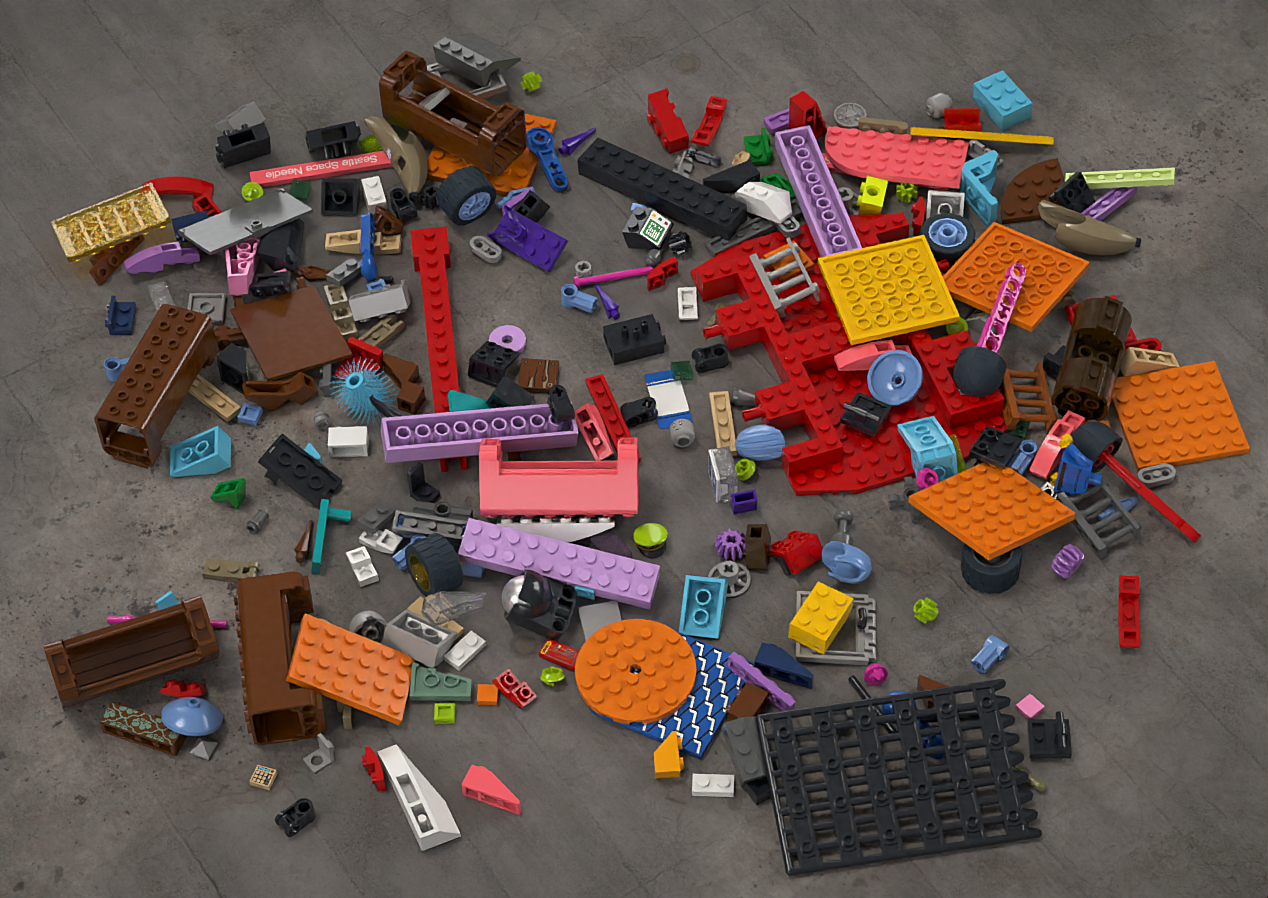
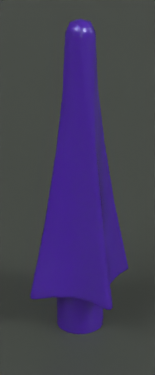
[558,128,596,155]
[595,285,620,320]

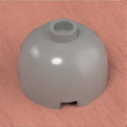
[348,610,388,644]

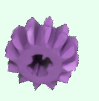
[715,528,746,562]
[1051,544,1084,578]

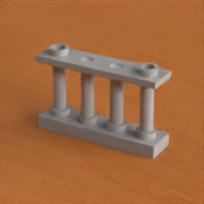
[749,237,820,319]

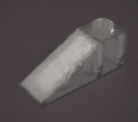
[421,591,487,627]

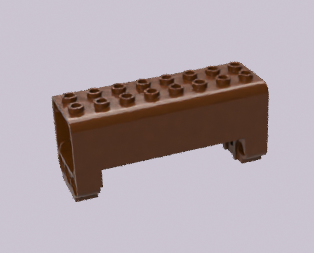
[379,50,527,177]
[94,304,219,469]
[233,571,327,745]
[43,595,219,709]

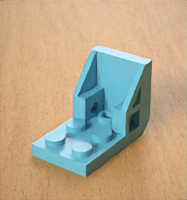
[960,150,998,228]
[898,416,958,491]

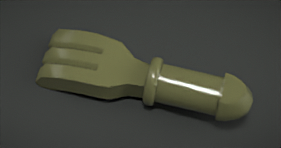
[706,302,729,327]
[1012,765,1046,792]

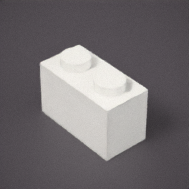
[361,176,387,215]
[328,426,369,457]

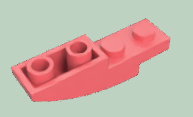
[834,340,912,371]
[1029,410,1085,480]

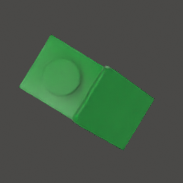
[210,478,246,509]

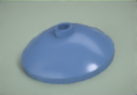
[867,350,923,406]
[161,697,223,736]

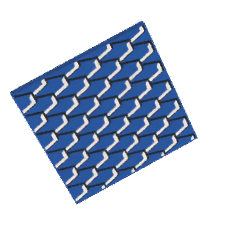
[591,619,754,760]

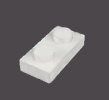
[444,631,486,671]
[692,774,734,797]

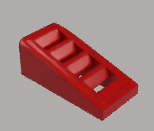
[192,193,222,218]

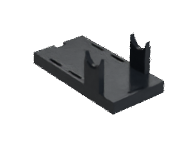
[258,434,343,509]

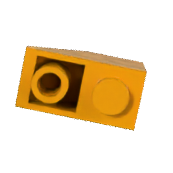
[654,731,684,779]

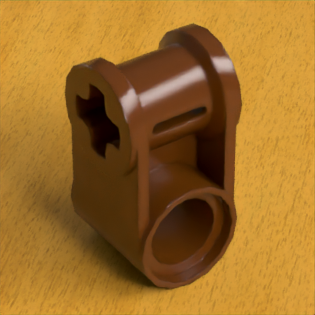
[373,206,403,235]

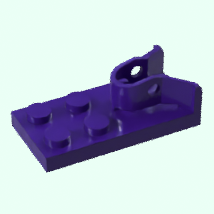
[486,205,568,273]

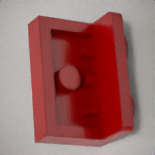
[944,108,981,132]

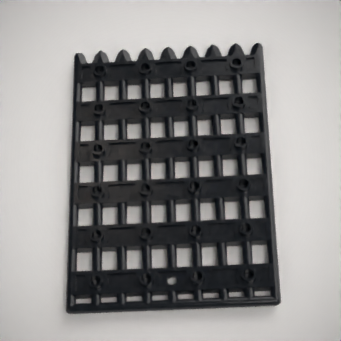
[756,679,1042,876]

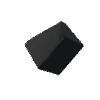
[745,779,771,806]

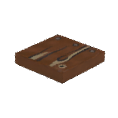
[518,358,559,393]

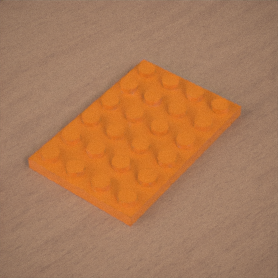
[286,613,415,725]

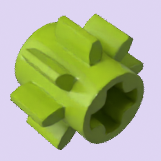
[520,71,543,92]
[896,182,918,203]
[913,597,938,624]

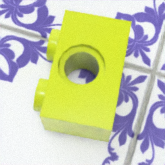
[856,176,888,214]

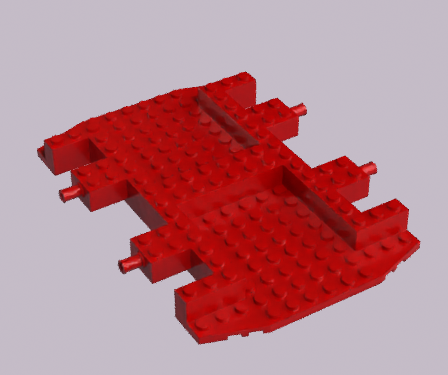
[690,212,1010,496]

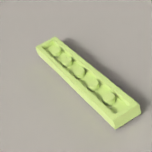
[1065,168,1175,189]

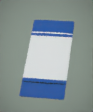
[644,369,693,429]

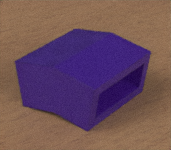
[730,489,758,514]

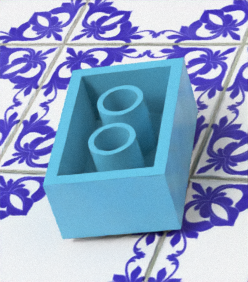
[972,70,1033,131]

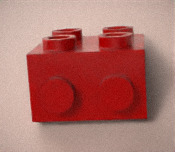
[334,337,384,382]
[769,530,823,575]

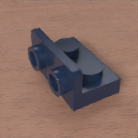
[171,211,208,243]
[105,296,136,335]

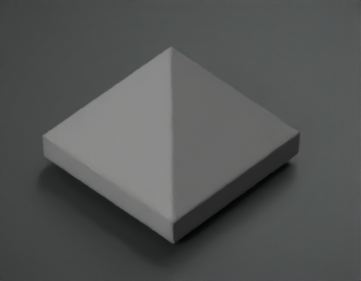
[190,736,218,760]

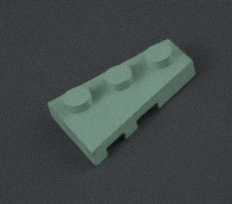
[410,662,472,701]

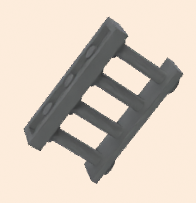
[1057,472,1142,560]

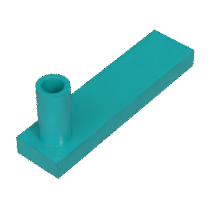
[311,499,351,574]

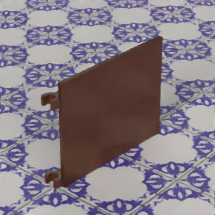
[230,276,353,381]

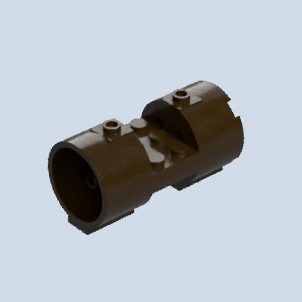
[1051,296,1132,422]

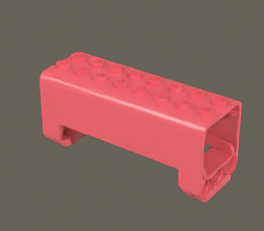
[479,437,639,518]

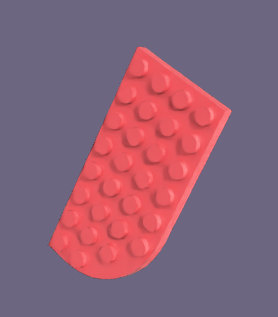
[825,126,969,189]

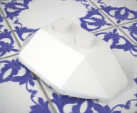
[731,182,792,224]

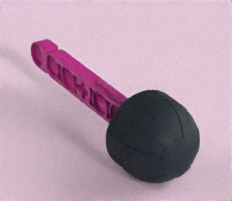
[953,263,1026,397]

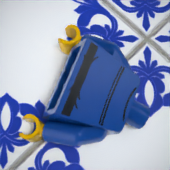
[1050,434,1102,496]

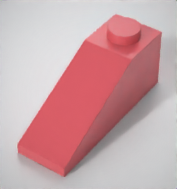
[574,403,614,461]
[462,765,521,815]

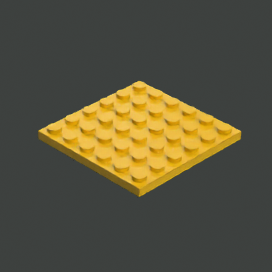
[818,235,960,345]

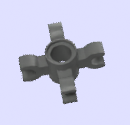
[888,477,920,522]

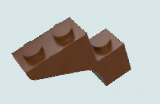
[382,353,425,415]
[242,372,317,411]

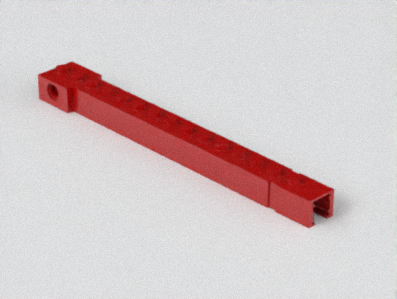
[410,226,468,472]

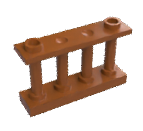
[999,360,1057,432]

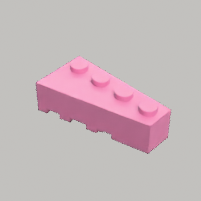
[225,237,261,296]

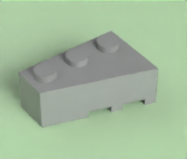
[348,279,412,322]

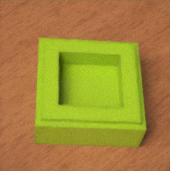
[434,703,455,724]

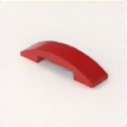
[691,96,728,146]
[140,176,214,199]
[1118,575,1140,648]

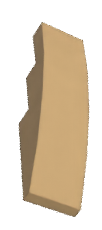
[325,230,402,254]

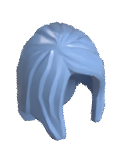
[735,424,785,461]
[821,541,872,584]

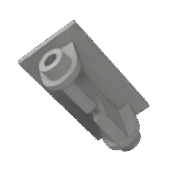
[967,139,1004,166]
[672,151,693,178]

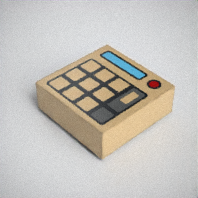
[250,765,277,790]

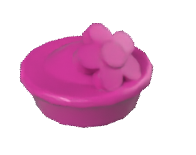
[916,468,939,490]
[864,664,888,685]

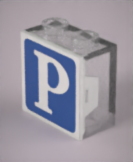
[709,446,738,503]

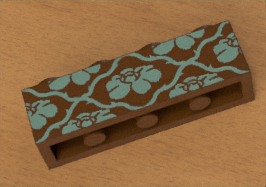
[100,702,187,756]

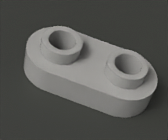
[470,236,502,263]
[1137,463,1176,488]

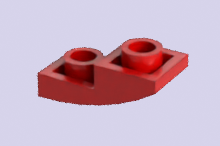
[911,197,925,236]
[647,256,678,291]
[492,668,537,708]
[160,679,207,697]
[362,746,386,792]

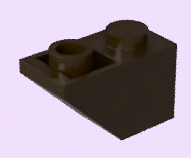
[745,524,771,570]

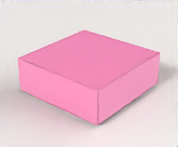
[1015,694,1045,720]

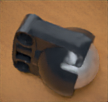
[502,569,577,641]

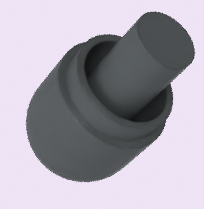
[644,247,664,267]

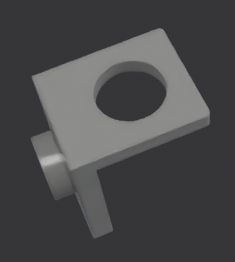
[303,733,335,774]

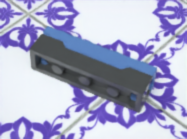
[392,510,468,546]

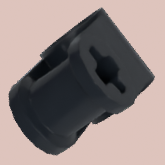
[390,188,417,222]
[691,344,728,373]
[547,385,575,423]
[620,397,658,427]
[275,798,316,837]

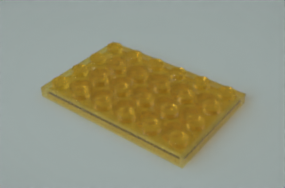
[51,182,171,263]

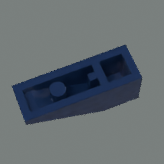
[754,642,814,689]

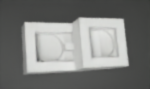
[678,287,698,320]
[358,529,403,554]
[346,546,379,587]

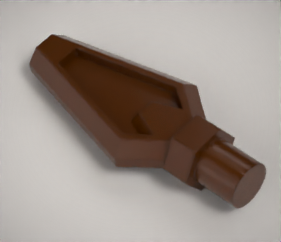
[291,265,331,280]

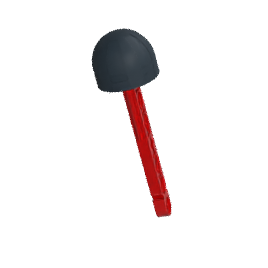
[1071,422,1201,543]

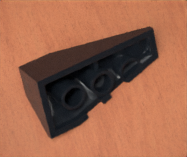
[256,218,304,272]

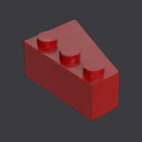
[646,88,689,154]
[789,91,828,139]

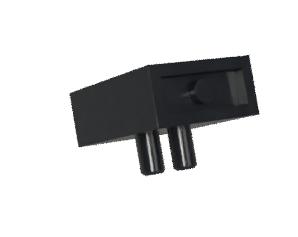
[305,121,361,160]
[215,122,271,168]
[603,314,666,365]

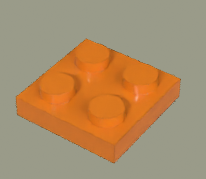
[763,241,814,283]

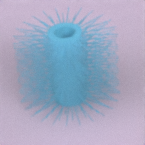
[331,357,396,426]

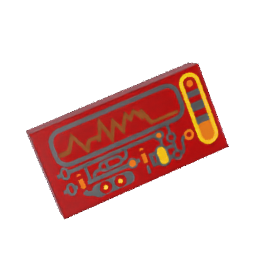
[539,638,579,672]

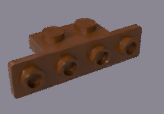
[89,225,145,285]

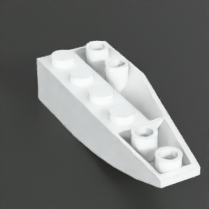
[496,515,615,542]
[377,745,461,851]

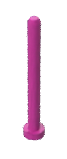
[573,266,653,289]

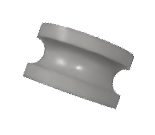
[575,261,592,278]
[312,412,331,430]

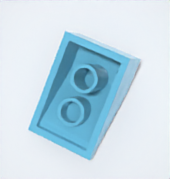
[170,426,231,477]
[679,575,728,639]

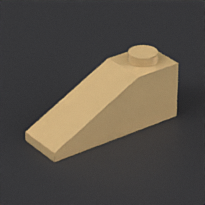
[1120,347,1180,376]

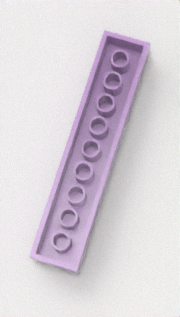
[775,125,862,257]
[380,402,578,463]
[458,518,660,610]

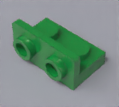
[744,128,773,166]

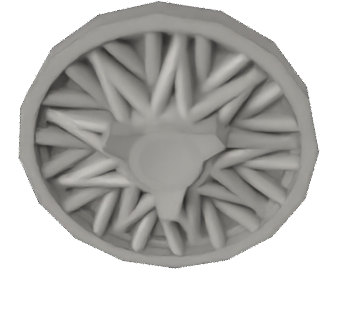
[834,103,867,129]

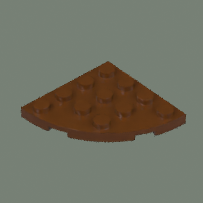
[1001,158,1065,224]

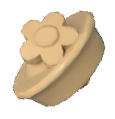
[732,151,750,166]

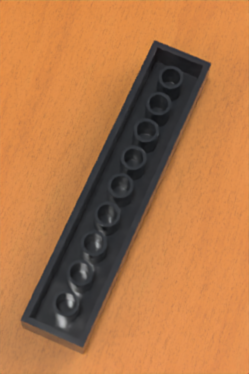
[577,137,747,241]

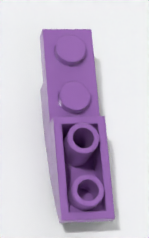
[124,242,200,274]

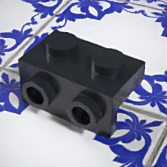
[249,271,292,298]

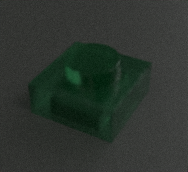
[289,180,312,200]
[670,361,694,381]
[1007,421,1030,439]

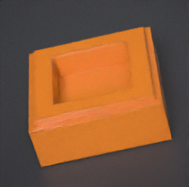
[477,684,499,705]

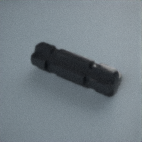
[687,148,721,167]

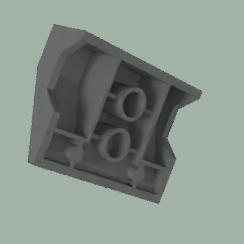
[433,33,521,87]

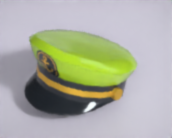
[633,523,668,558]

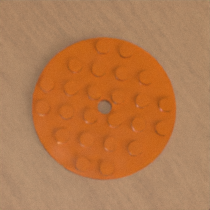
[575,619,696,725]

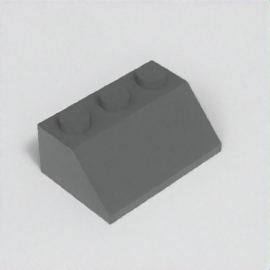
[721,716,779,787]

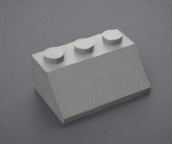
[382,610,457,668]

